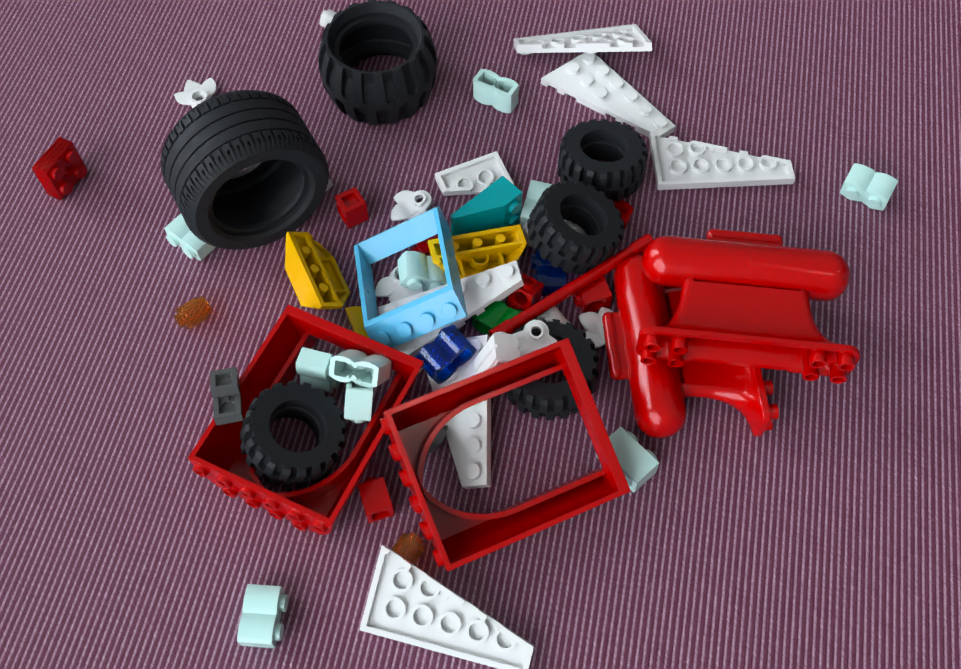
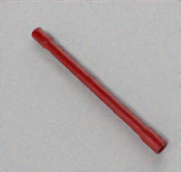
[488,234,653,337]

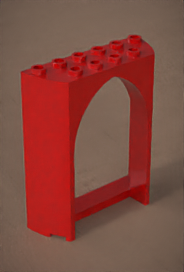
[188,304,424,535]
[380,338,631,572]

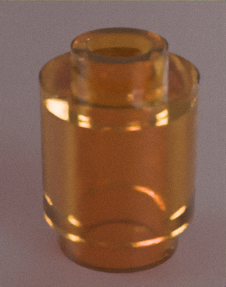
[173,296,213,330]
[391,532,425,565]

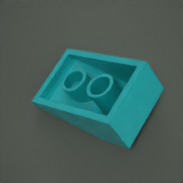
[450,176,523,236]

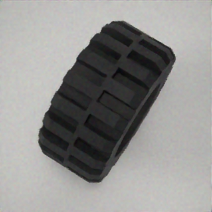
[557,119,648,202]
[527,180,624,274]
[505,319,600,420]
[240,381,348,489]

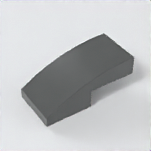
[210,367,244,426]

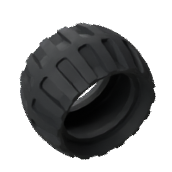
[318,0,437,126]

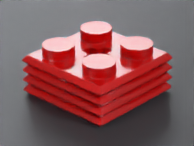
[32,136,87,201]

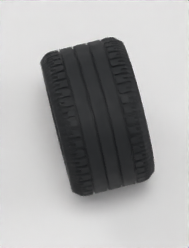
[161,90,329,250]

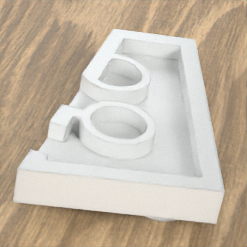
[435,151,514,196]

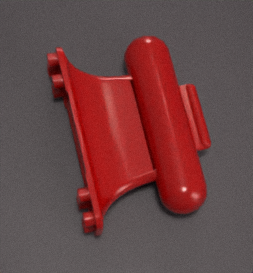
[636,229,860,384]
[602,255,779,439]

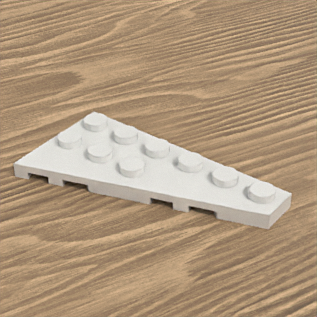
[513,24,652,55]
[541,52,675,137]
[649,132,795,190]
[378,260,524,372]
[420,335,491,489]
[360,545,534,669]

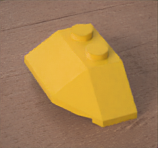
[427,224,527,279]
[285,231,350,309]

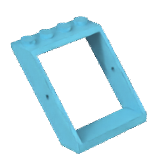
[354,206,467,348]

